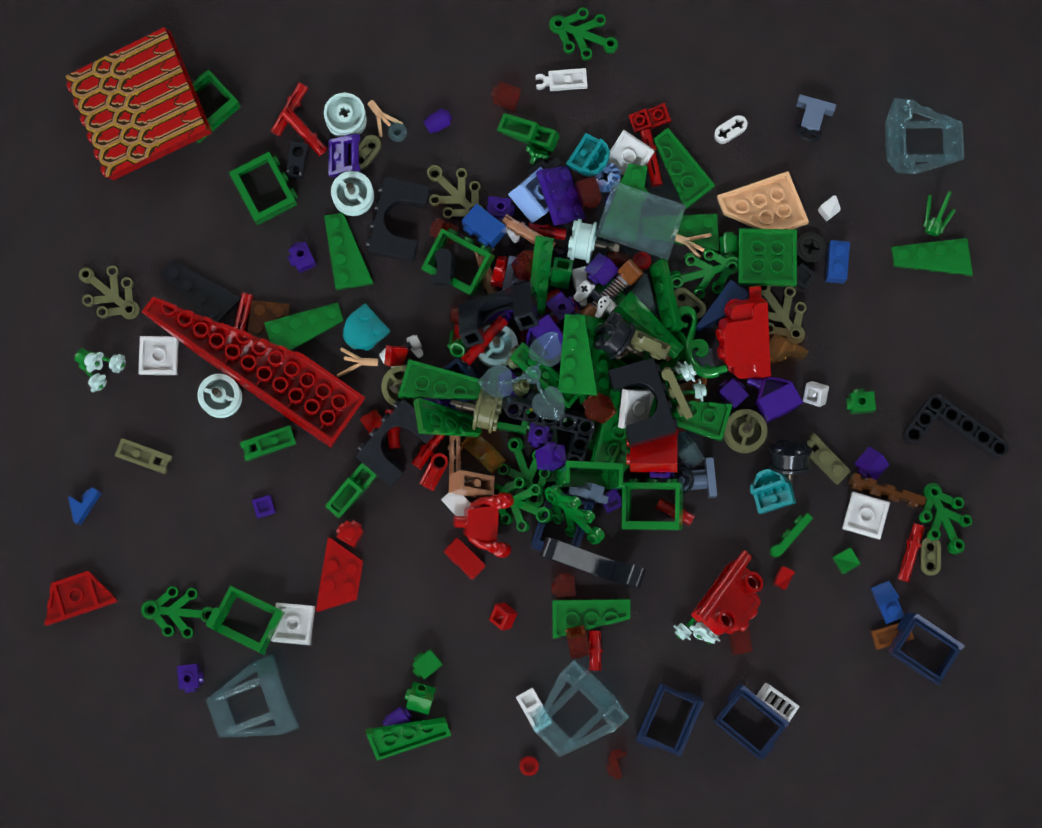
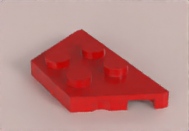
[316,538,364,612]
[44,571,118,626]

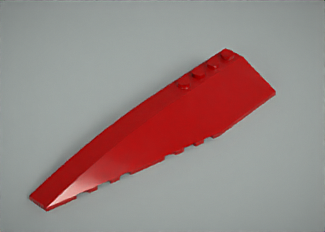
[142,296,366,448]

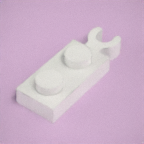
[536,68,587,91]

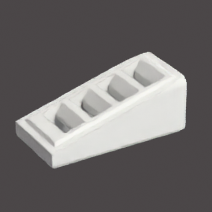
[571,266,587,309]
[756,683,800,722]

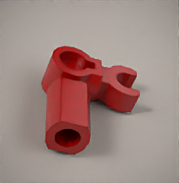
[490,256,509,288]

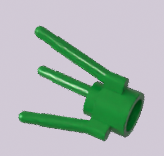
[923,191,956,237]
[447,330,468,358]

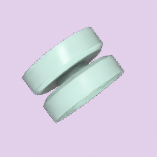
[324,92,367,138]

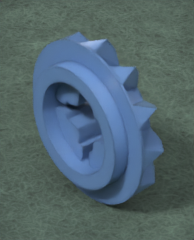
[592,163,621,192]

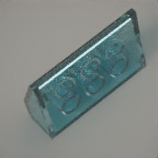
[596,181,686,260]

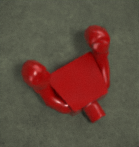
[453,492,514,558]

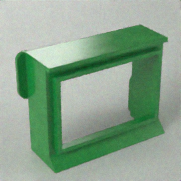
[555,461,626,489]
[206,586,285,655]

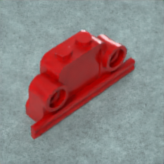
[716,286,771,379]
[691,550,764,635]

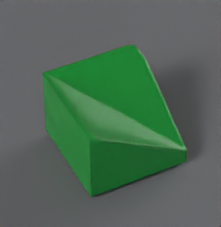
[833,547,861,574]

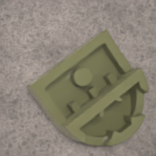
[630,329,672,360]

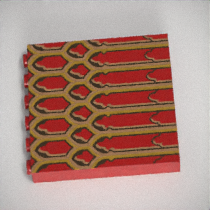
[65,27,213,181]

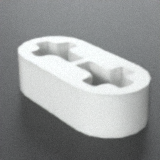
[714,115,747,144]

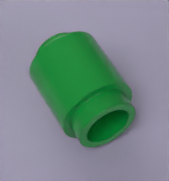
[719,232,739,257]

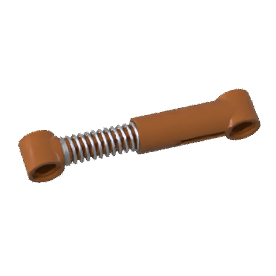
[556,259,644,362]

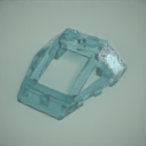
[885,98,964,174]
[206,655,299,737]
[532,660,629,757]

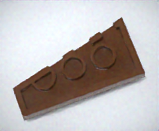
[847,473,926,508]

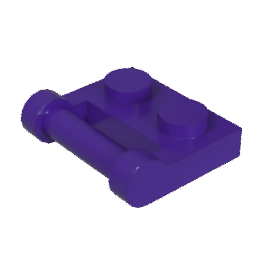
[329,134,361,178]

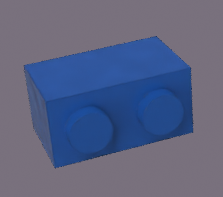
[462,204,507,249]
[825,240,850,284]

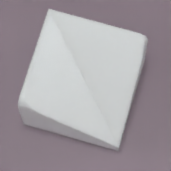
[818,195,840,222]
[803,381,829,407]

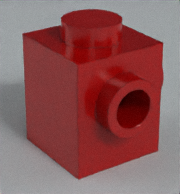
[336,520,365,548]

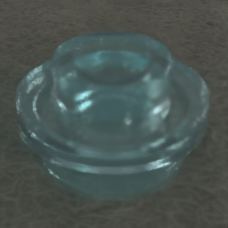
[388,123,407,142]

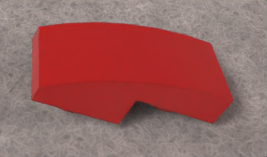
[628,103,672,133]
[443,538,486,580]

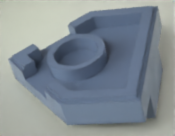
[567,482,609,504]

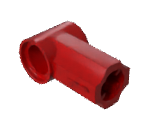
[419,453,449,492]

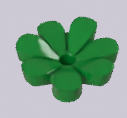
[526,145,549,165]

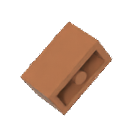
[449,470,495,498]

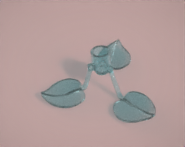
[478,332,565,421]

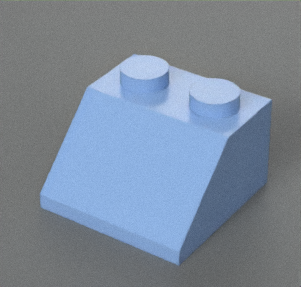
[508,167,549,223]

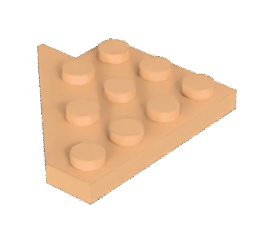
[717,171,809,229]

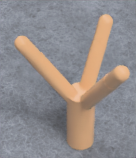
[367,100,403,137]
[670,232,712,258]
[336,348,378,378]

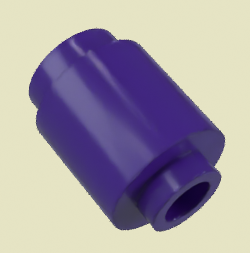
[423,108,452,134]
[382,706,413,726]

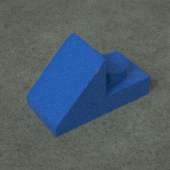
[68,488,102,525]
[871,581,904,624]

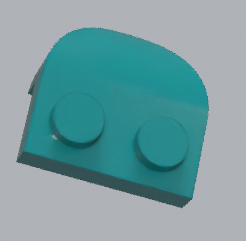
[566,133,611,177]
[343,303,390,351]
[750,469,796,514]

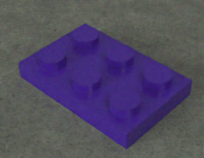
[536,166,586,226]

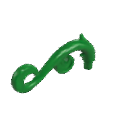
[678,306,728,378]

